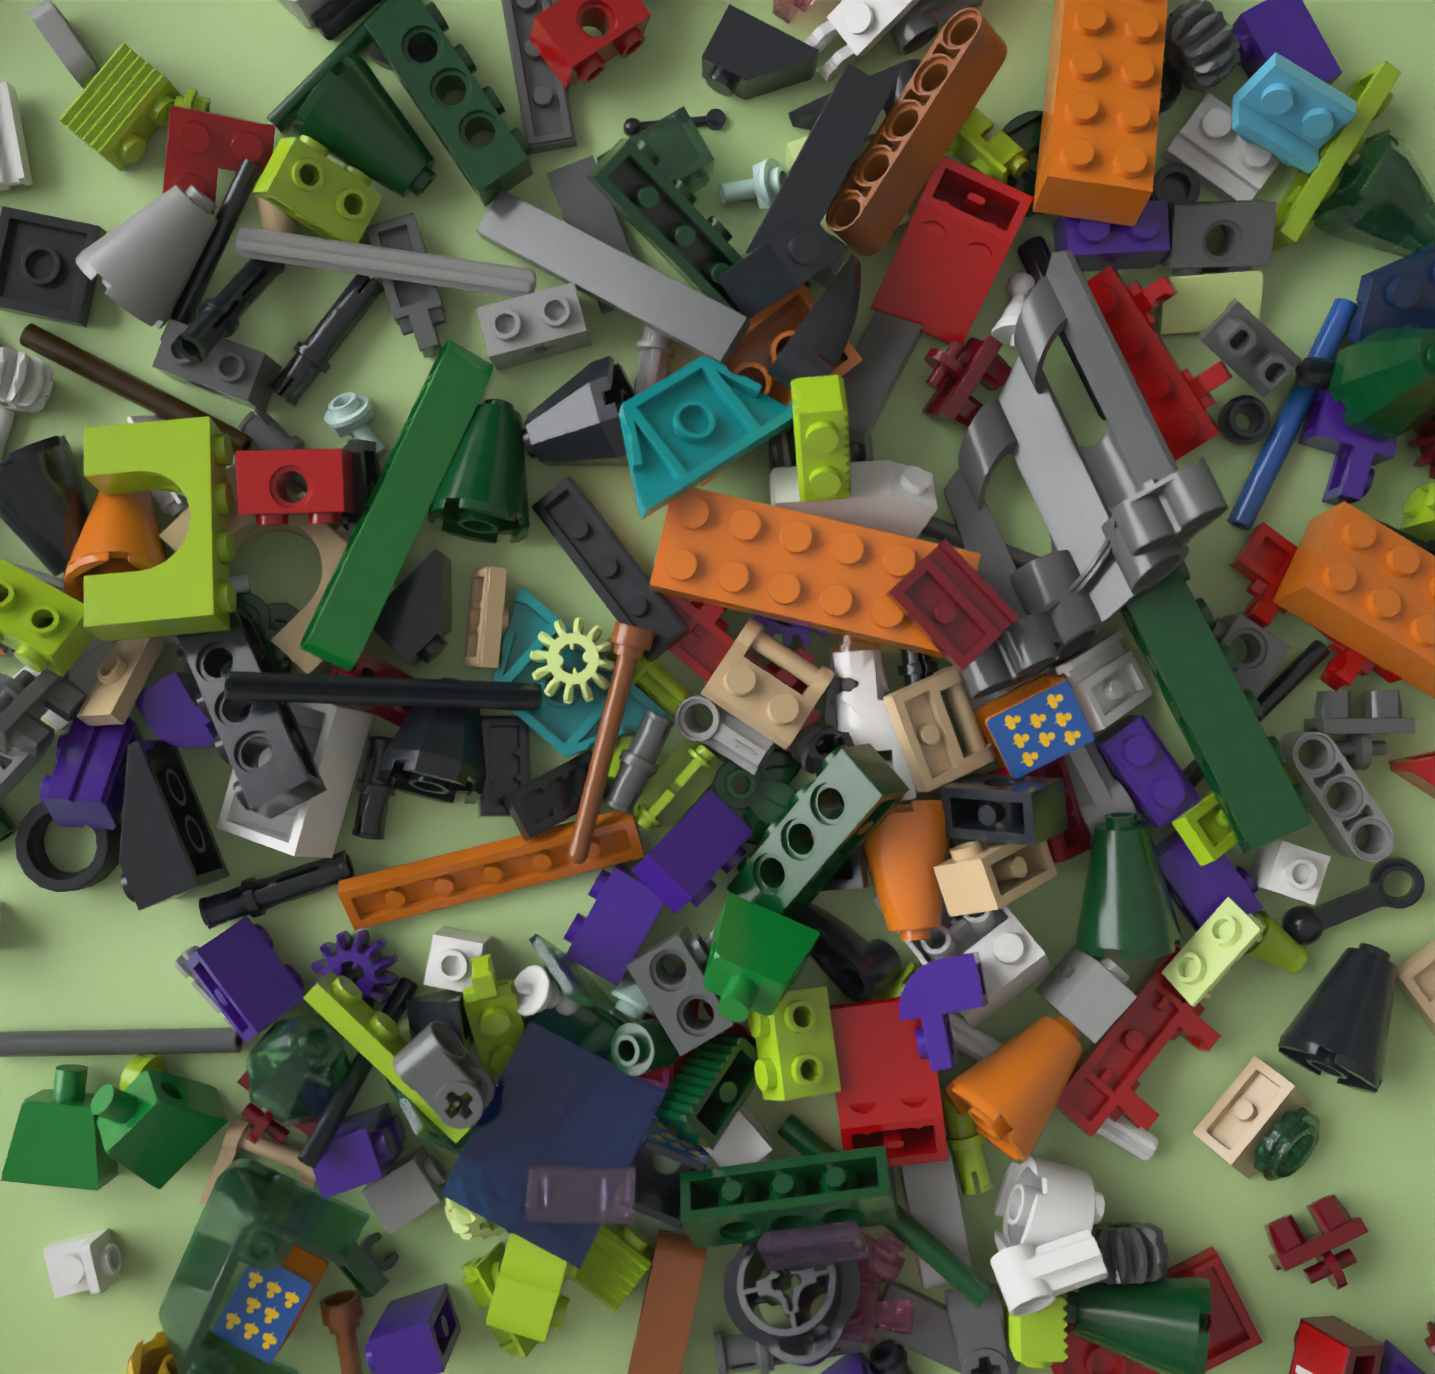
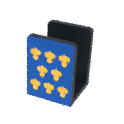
[619,1116,709,1229]

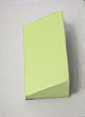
[1156,270,1264,336]

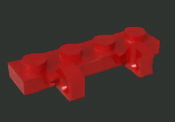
[1087,265,1233,461]
[1230,522,1402,691]
[662,594,821,752]
[1055,946,1221,1137]

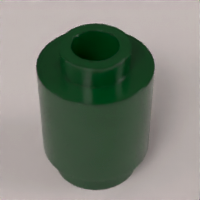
[611,1018,679,1076]

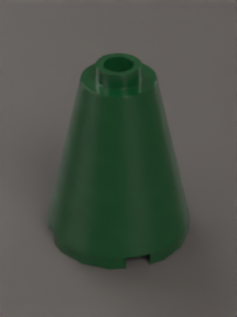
[292,53,436,198]
[428,399,530,544]
[1076,812,1182,960]
[1065,1277,1211,1374]

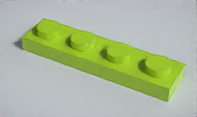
[1272,61,1401,251]
[303,970,471,1143]

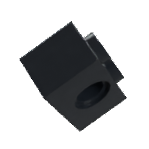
[940,773,1068,846]

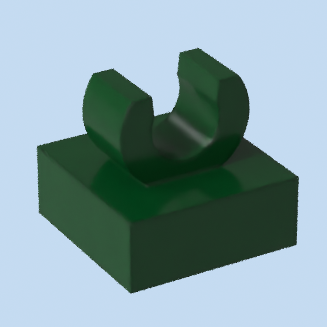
[332,1232,399,1298]

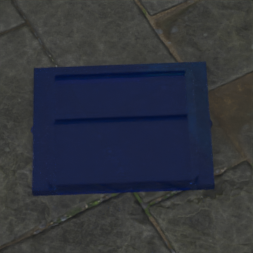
[440,1021,667,1269]

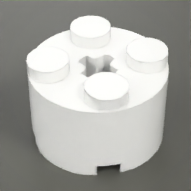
[994,1154,1105,1252]

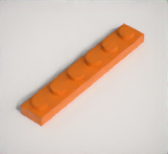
[338,810,645,931]

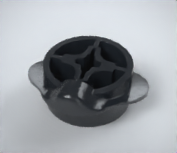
[723,1232,862,1367]

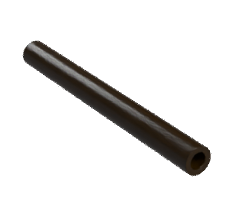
[20,323,253,455]

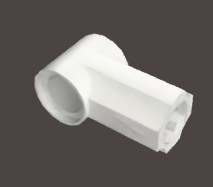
[990,1229,1107,1316]

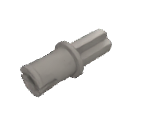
[633,325,675,396]

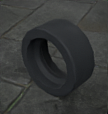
[15,803,122,892]

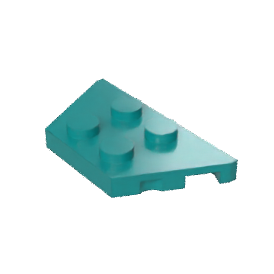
[619,355,794,519]
[492,586,666,758]

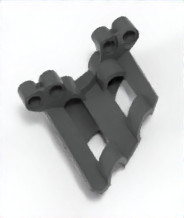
[944,250,1228,699]

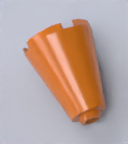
[63,491,167,604]
[863,800,951,941]
[944,1015,1083,1162]

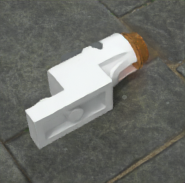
[824,634,916,800]

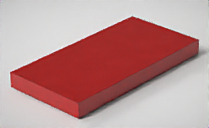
[1051,1246,1263,1374]

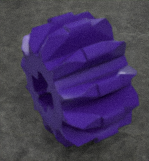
[311,929,399,1010]

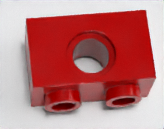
[530,0,651,89]
[235,448,355,525]

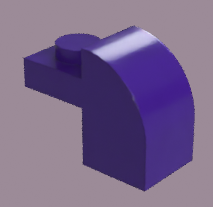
[1298,388,1396,506]
[135,672,252,749]
[899,952,989,1071]

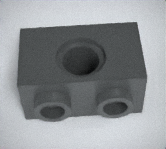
[1158,200,1277,277]
[152,319,282,409]

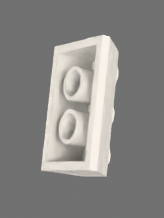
[216,702,373,858]

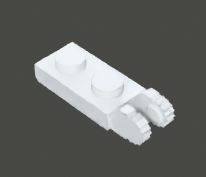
[804,0,920,82]

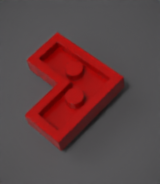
[163,104,275,215]

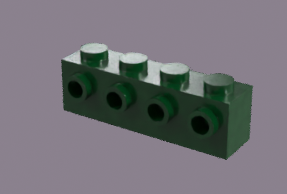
[585,138,747,314]

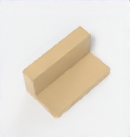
[1192,1055,1311,1179]

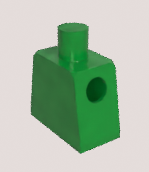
[703,892,820,1022]
[1,1064,118,1191]
[91,1069,228,1189]

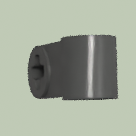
[393,1020,496,1129]
[945,1283,1010,1374]

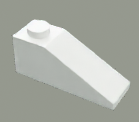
[769,460,938,539]

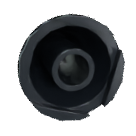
[0,435,90,577]
[1277,943,1397,1093]

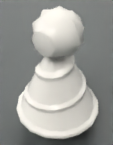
[991,272,1035,350]
[514,965,581,1016]

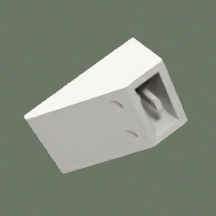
[873,840,1052,1029]

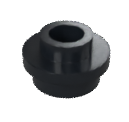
[1218,395,1270,446]

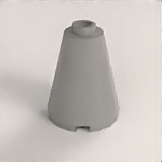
[76,184,218,329]

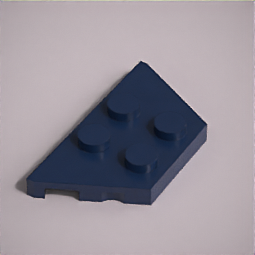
[1347,244,1435,344]

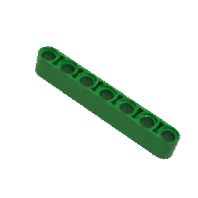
[299,339,494,672]

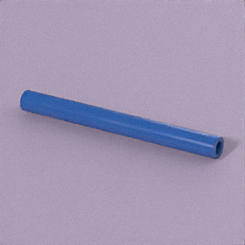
[1227,298,1358,531]

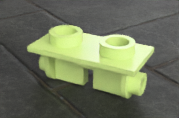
[1161,897,1266,1007]

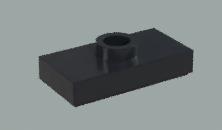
[478,716,530,817]
[501,750,610,842]

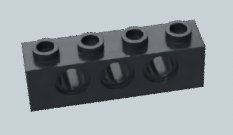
[177,606,327,819]

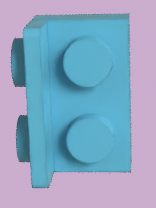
[1231,52,1356,174]

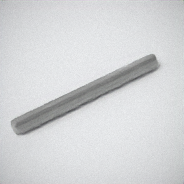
[235,227,537,297]

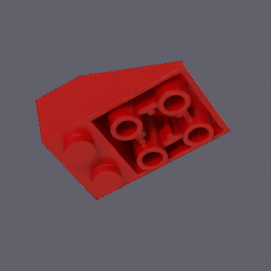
[871,156,1034,345]
[829,997,948,1167]

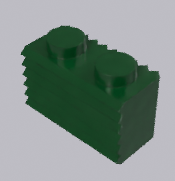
[652,1033,758,1150]

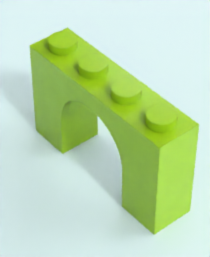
[84,416,237,642]

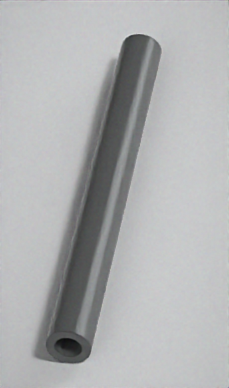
[0,1028,243,1057]

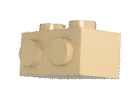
[933,840,1058,917]

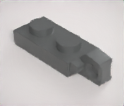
[366,213,446,358]

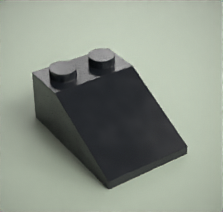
[119,740,230,911]

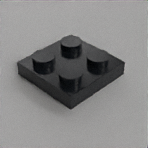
[0,206,107,328]

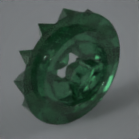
[1254,1107,1320,1181]

